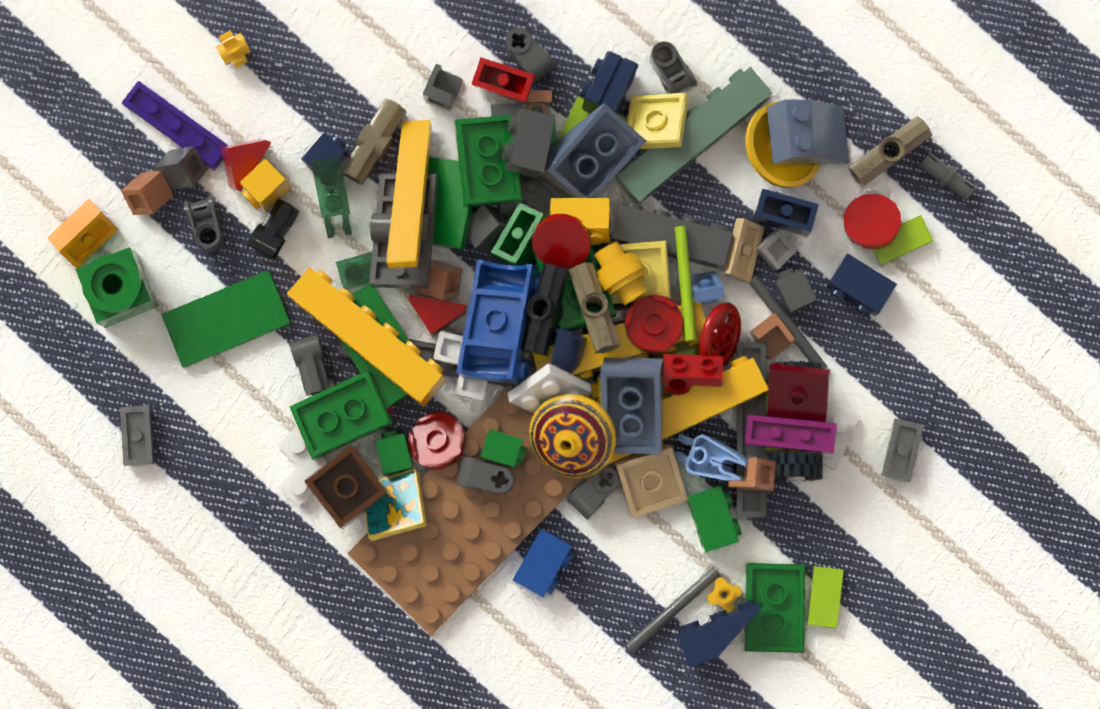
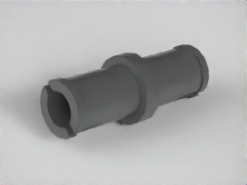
[919,152,976,201]

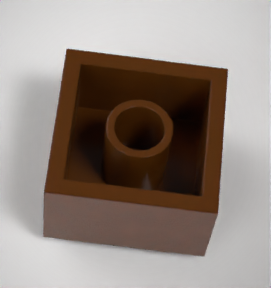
[304,445,390,529]

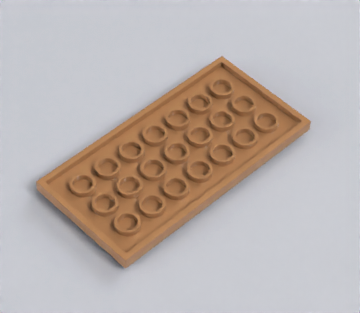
[347,386,585,636]

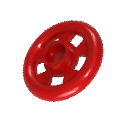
[699,302,741,368]

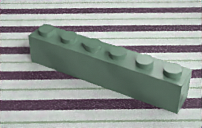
[616,66,773,205]

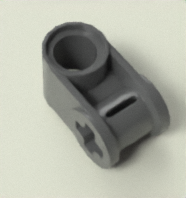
[505,28,556,84]
[650,41,697,94]
[184,194,225,254]
[456,456,515,494]
[566,466,620,520]

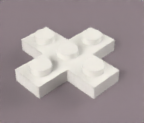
[433,331,525,402]
[277,425,360,507]

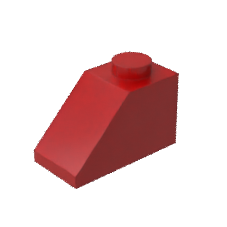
[471,57,535,103]

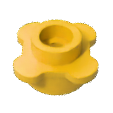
[707,578,742,612]

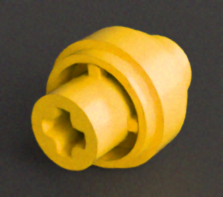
[595,242,647,306]

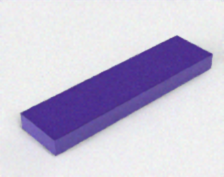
[121,80,228,171]

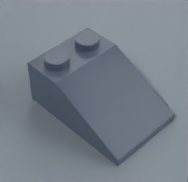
[767,99,850,164]
[545,103,646,198]
[600,358,663,454]

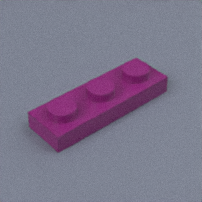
[745,415,837,454]

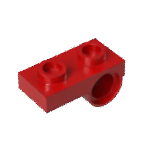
[663,354,723,395]

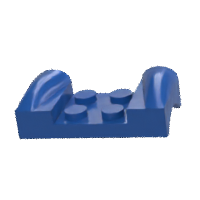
[456,260,541,385]

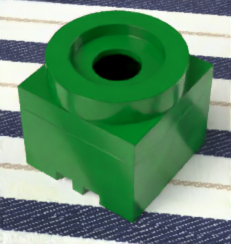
[75,247,159,328]

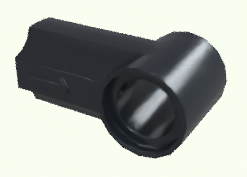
[247,198,300,260]

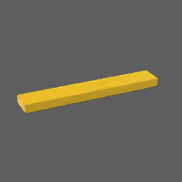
[386,120,432,268]

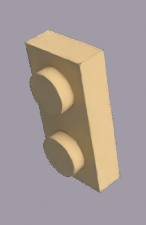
[723,218,764,283]

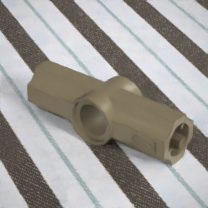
[341,98,407,185]
[848,116,933,188]
[569,263,620,354]

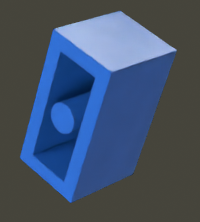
[513,529,574,597]

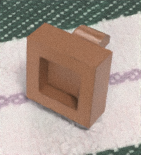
[523,90,552,115]

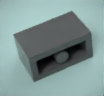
[502,108,555,178]

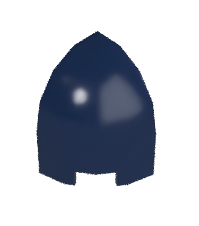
[551,328,587,374]

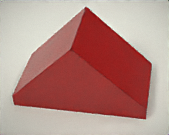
[221,139,271,192]
[408,294,468,337]

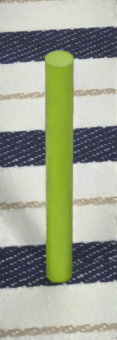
[674,226,697,343]

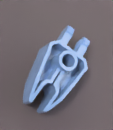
[673,434,748,481]

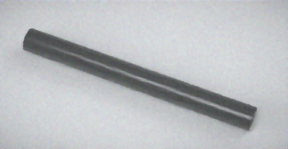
[749,275,828,369]
[625,567,721,653]

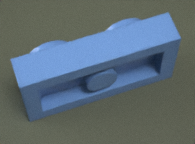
[691,271,725,305]

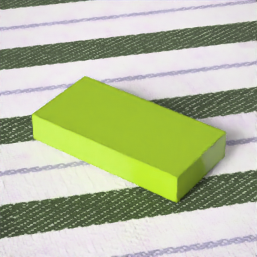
[873,215,934,266]
[807,566,844,628]

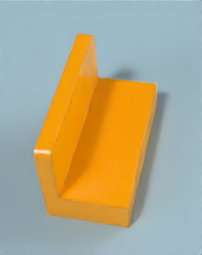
[48,199,119,268]

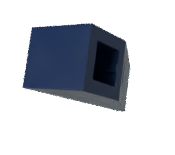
[677,599,763,668]

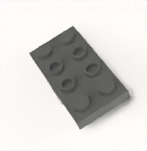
[369,174,439,289]

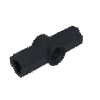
[521,264,570,356]

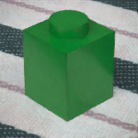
[481,429,527,469]
[375,430,414,476]

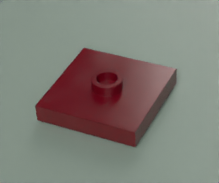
[767,364,830,422]

